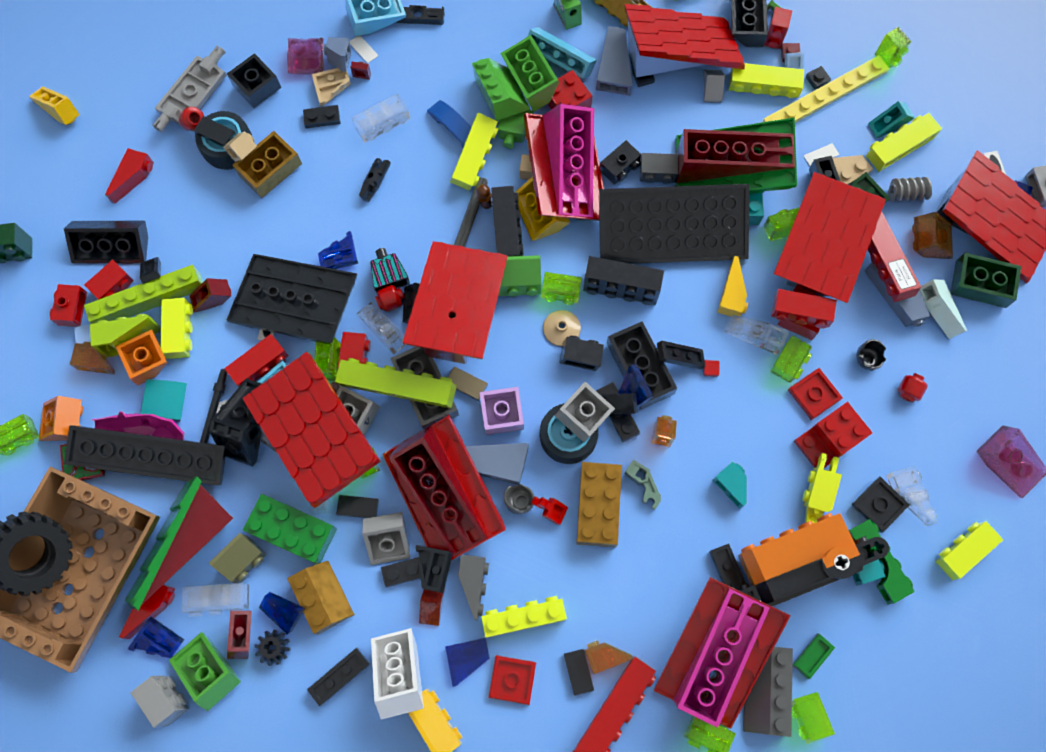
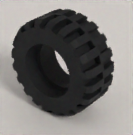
[0,511,73,596]

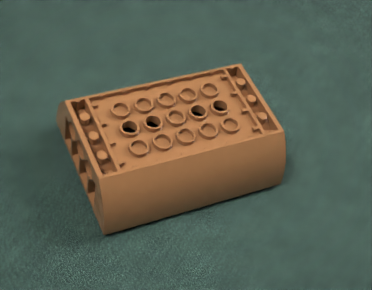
[0,467,161,673]

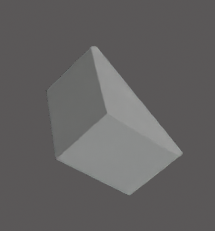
[703,70,725,103]

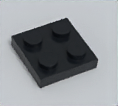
[851,476,910,533]

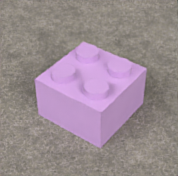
[480,387,524,435]

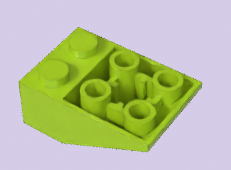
[90,314,161,358]

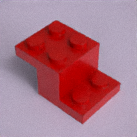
[794,401,873,468]

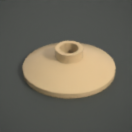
[543,310,581,346]

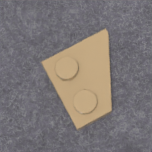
[312,68,351,107]
[833,155,873,185]

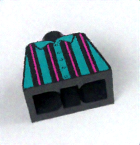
[370,248,410,294]

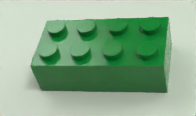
[243,494,337,564]

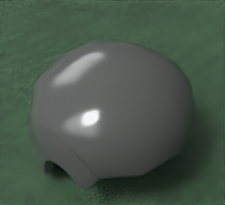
[504,484,534,514]

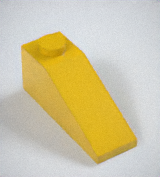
[29,86,80,125]
[717,256,748,319]

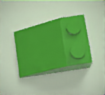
[169,632,241,711]

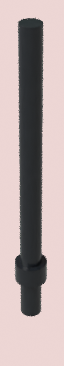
[200,369,228,443]

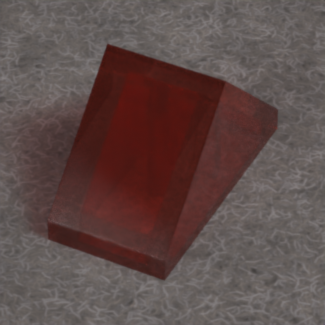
[419,585,446,626]

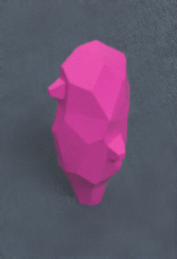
[91,411,185,440]

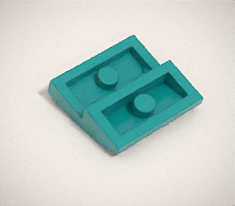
[140,379,187,421]

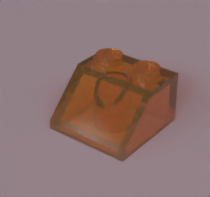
[912,212,953,259]

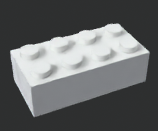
[371,628,424,720]

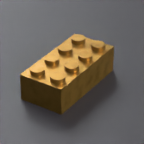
[576,462,622,548]

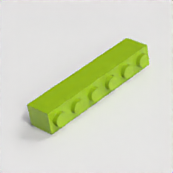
[84,264,203,324]
[335,358,457,409]

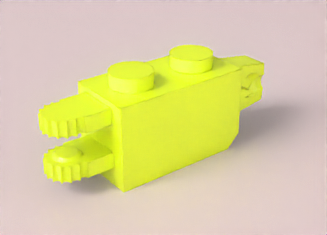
[802,453,842,524]

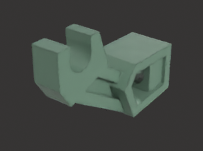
[624,460,661,511]

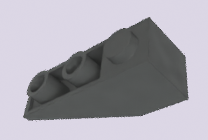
[458,555,489,621]

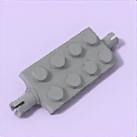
[152,45,227,133]

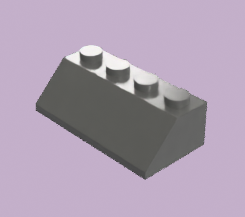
[743,647,793,737]

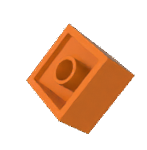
[115,329,168,385]
[39,396,83,441]

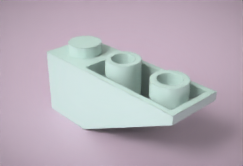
[920,279,967,339]

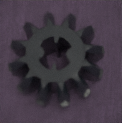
[254,630,291,666]

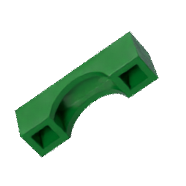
[849,519,915,605]

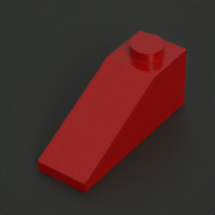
[105,148,154,204]
[119,584,175,639]

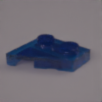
[618,364,653,416]
[445,638,490,687]

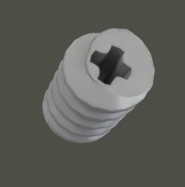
[888,177,932,202]

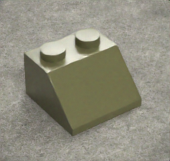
[209,533,266,584]

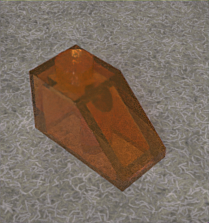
[69,341,115,375]
[651,415,677,447]
[584,640,633,674]

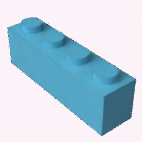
[527,27,597,79]

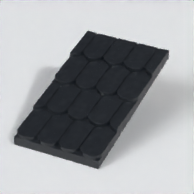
[226,254,357,345]

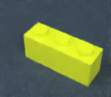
[161,298,193,359]
[935,521,1003,580]

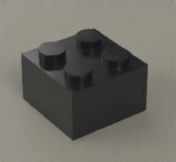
[227,53,281,108]

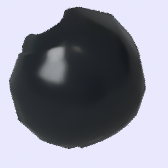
[856,339,886,371]

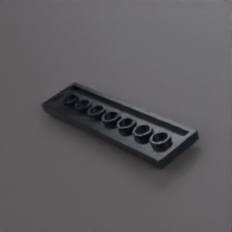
[64,425,227,485]

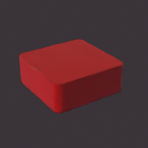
[703,360,720,377]

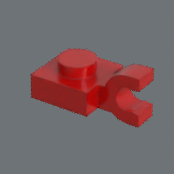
[531,496,568,525]

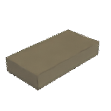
[448,367,488,401]

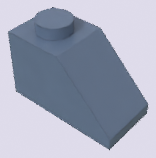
[324,37,351,72]

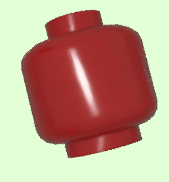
[178,106,204,132]
[375,285,404,312]
[898,373,928,403]

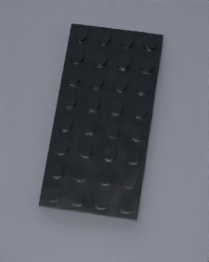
[599,184,749,264]

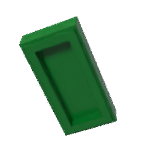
[793,633,835,679]

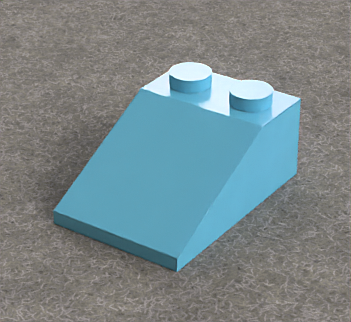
[345,0,406,36]

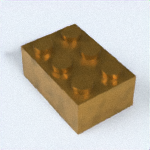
[233,131,302,198]

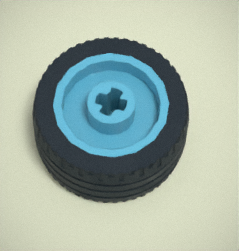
[195,111,253,170]
[539,403,598,464]

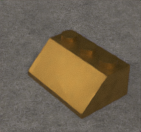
[287,561,355,635]

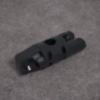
[359,158,391,202]

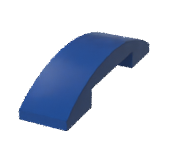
[427,100,471,148]

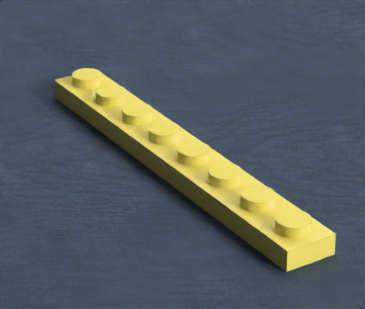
[763,56,889,123]

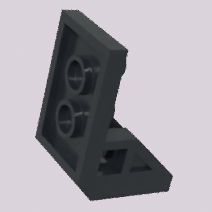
[209,378,262,467]

